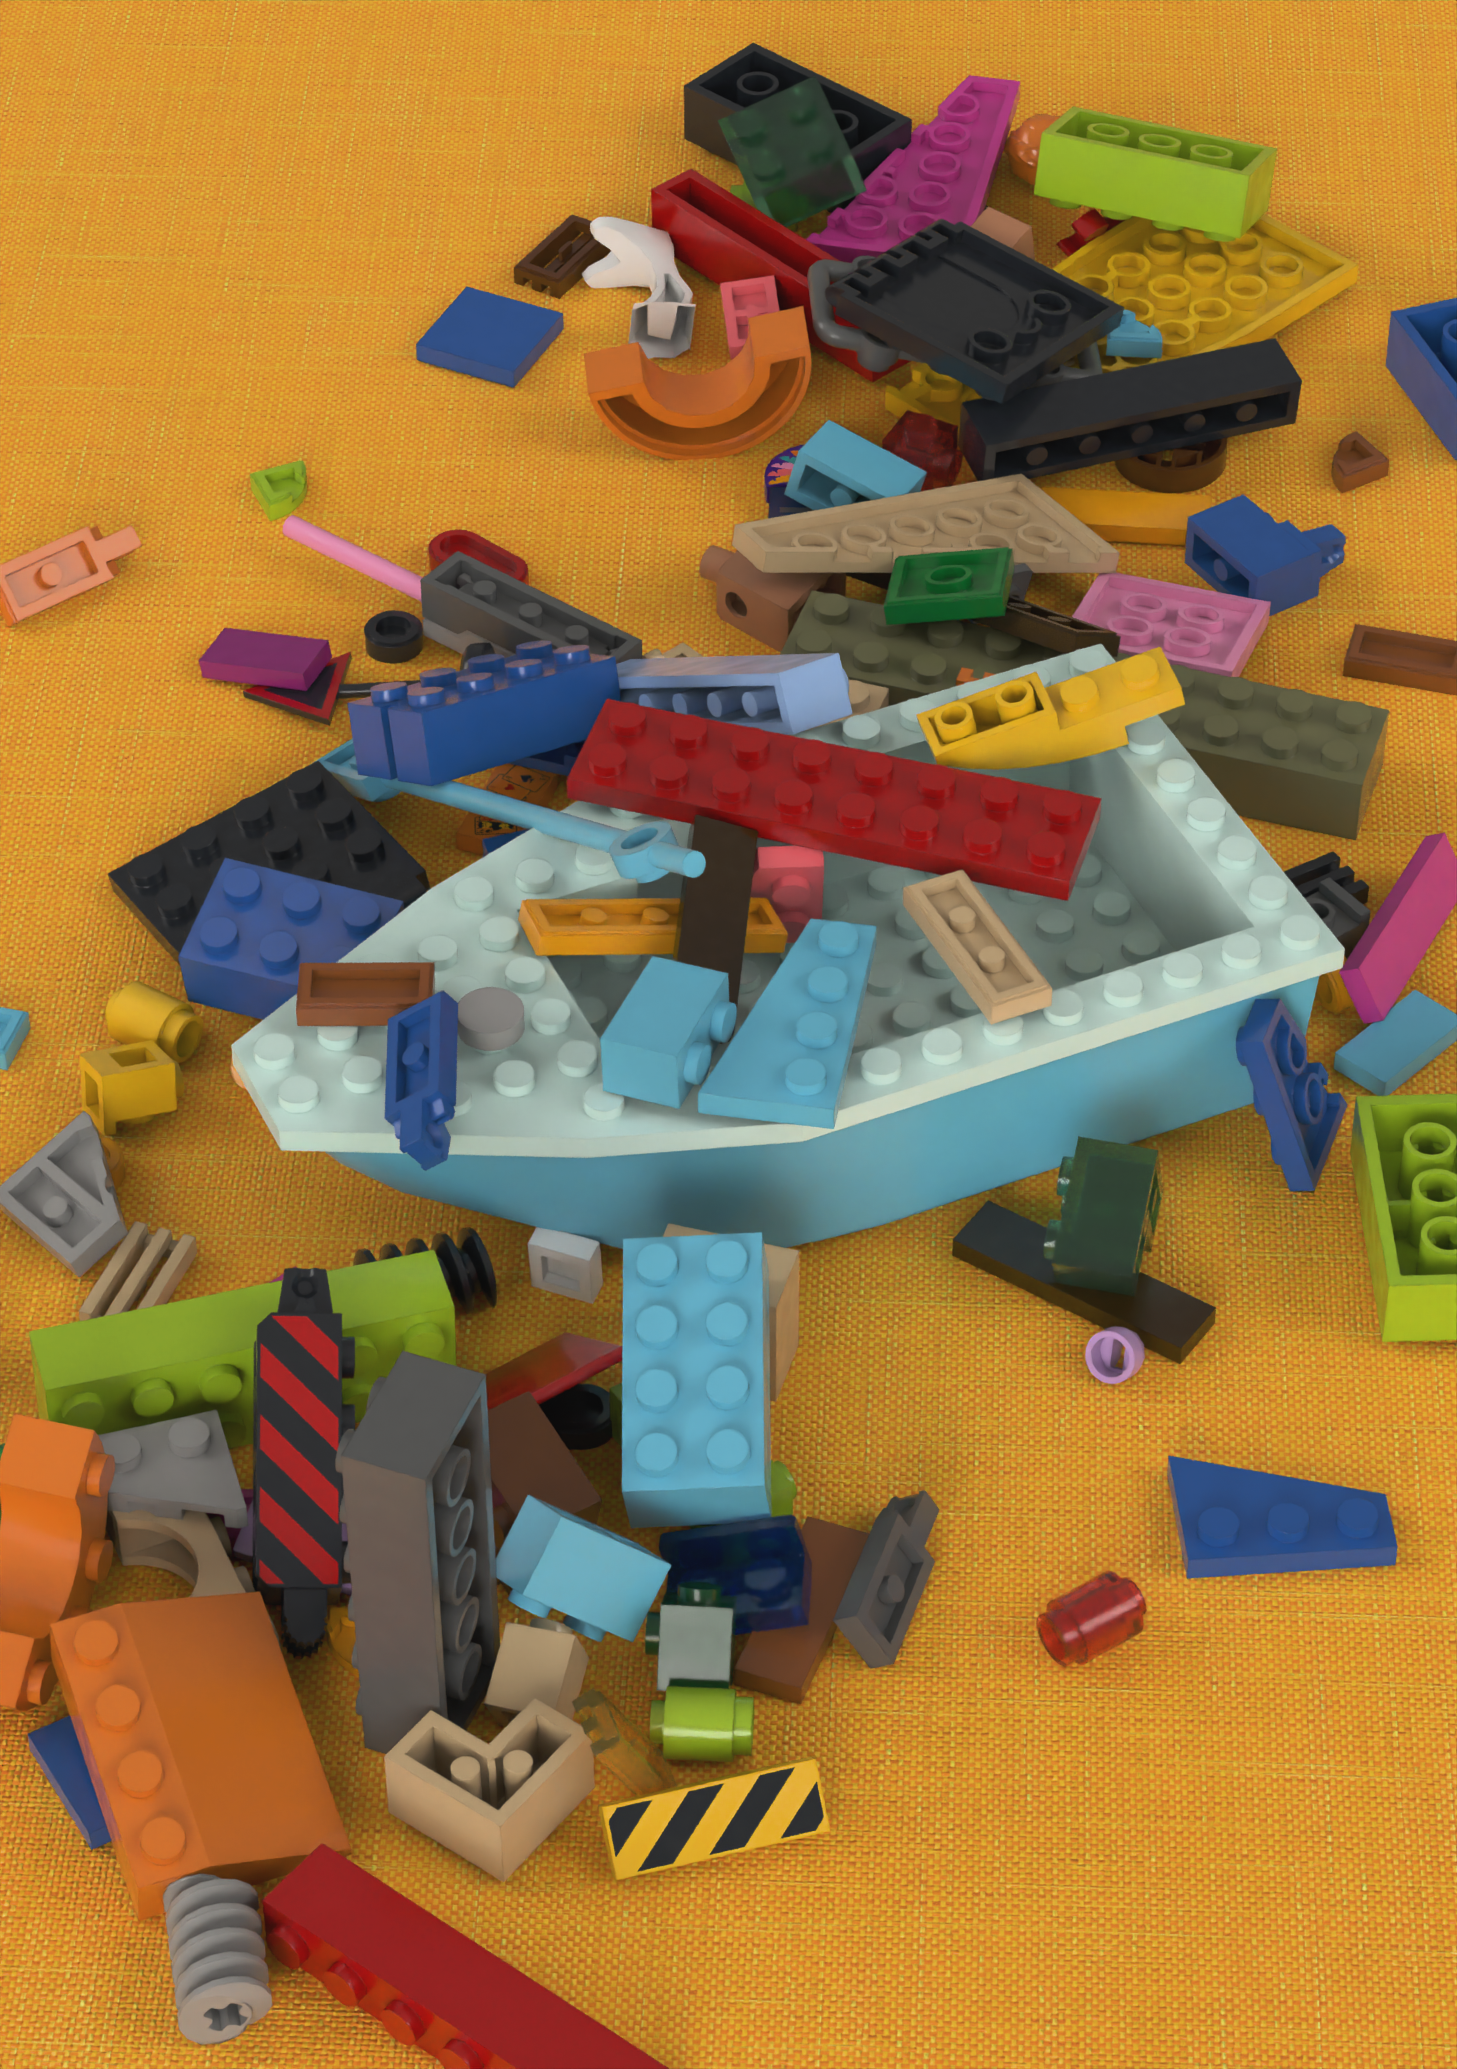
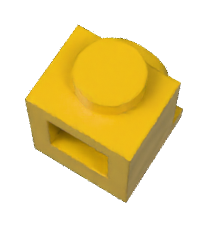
[79,1040,184,1136]

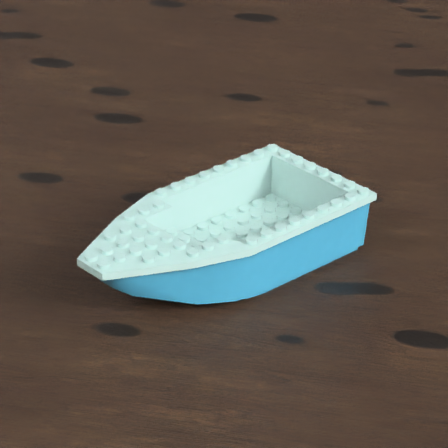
[231,644,1345,1249]

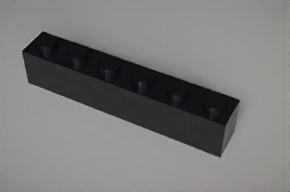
[958,338,1302,481]

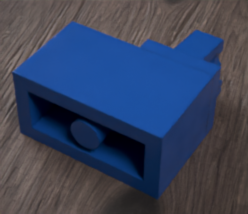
[1185,494,1346,616]

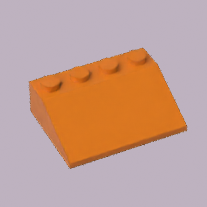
[50,1591,352,1921]

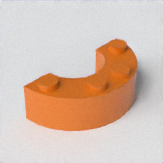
[584,306,811,460]
[0,1413,115,1711]

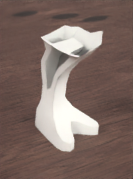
[582,217,696,359]

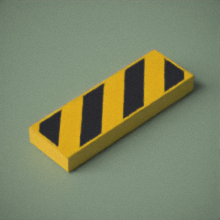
[598,1756,830,1880]

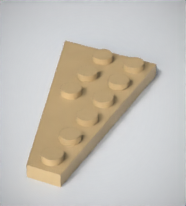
[732,474,1120,573]

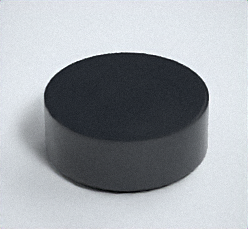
[364,610,424,664]

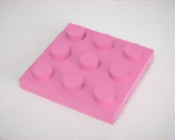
[1072,573,1271,677]

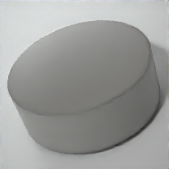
[458,987,525,1051]

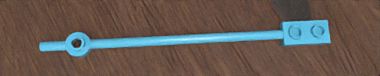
[310,738,706,883]

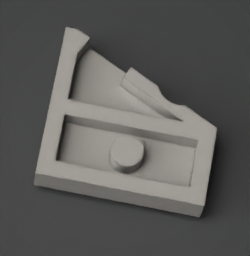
[0,1111,128,1278]

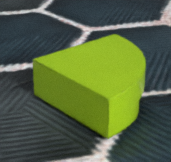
[250,460,307,521]

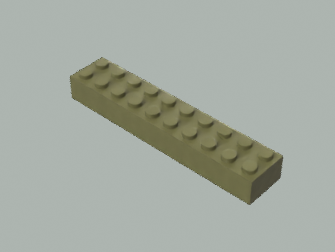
[780,590,1389,840]

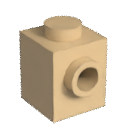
[484,1618,589,1727]

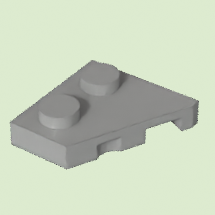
[98,1410,248,1528]

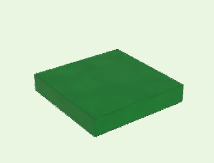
[884,547,1015,625]

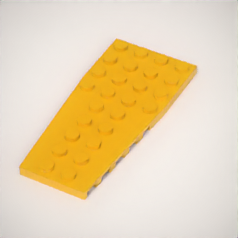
[885,214,1359,455]

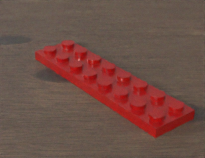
[567,699,1102,901]

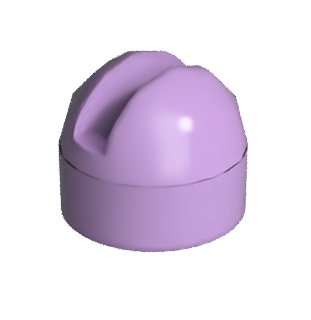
[1085,1327,1145,1384]

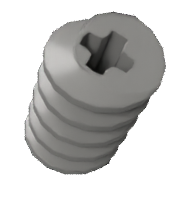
[163,1874,272,2045]

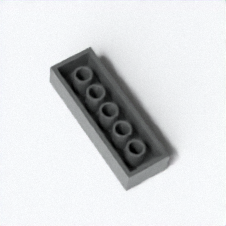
[335,1351,500,1754]

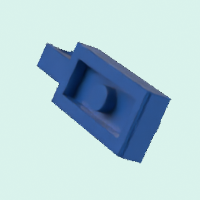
[384,990,458,1171]

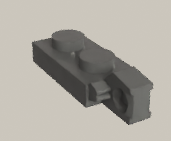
[833,1490,940,1669]

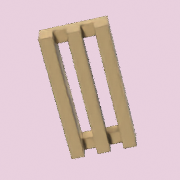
[79,1221,197,1321]

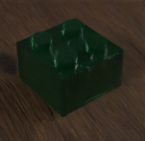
[718,76,867,227]

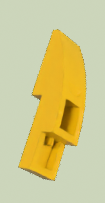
[916,646,1185,770]

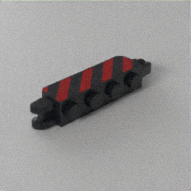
[252,1268,355,1659]

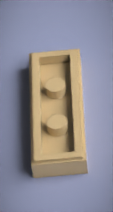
[903,869,1052,1025]

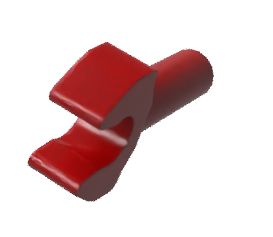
[1056,209,1125,257]

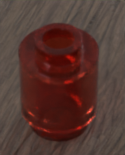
[1036,1570,1147,1666]

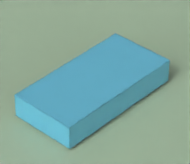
[1334,990,1457,1096]

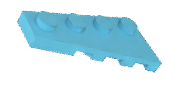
[698,918,877,1129]

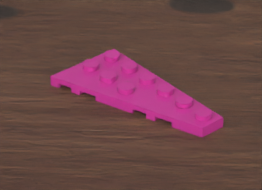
[806,75,1020,263]

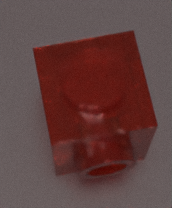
[882,410,963,492]

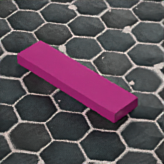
[1339,832,1457,1024]

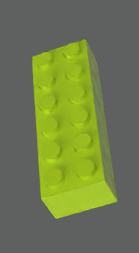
[29,1250,457,1449]

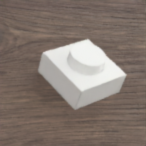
[528,1227,603,1304]

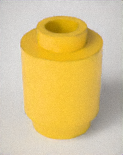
[105,981,203,1063]

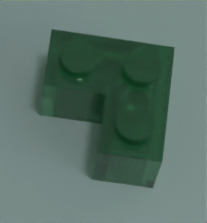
[1043,1136,1164,1296]

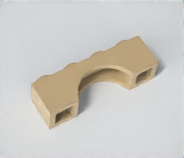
[106,1510,282,1652]

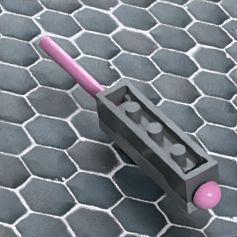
[282,515,642,664]

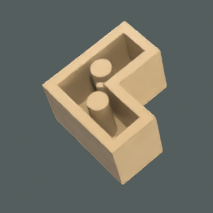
[384,1698,595,1882]

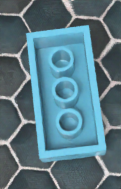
[622,1232,772,1528]

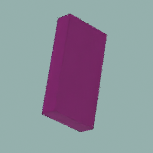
[199,628,332,691]

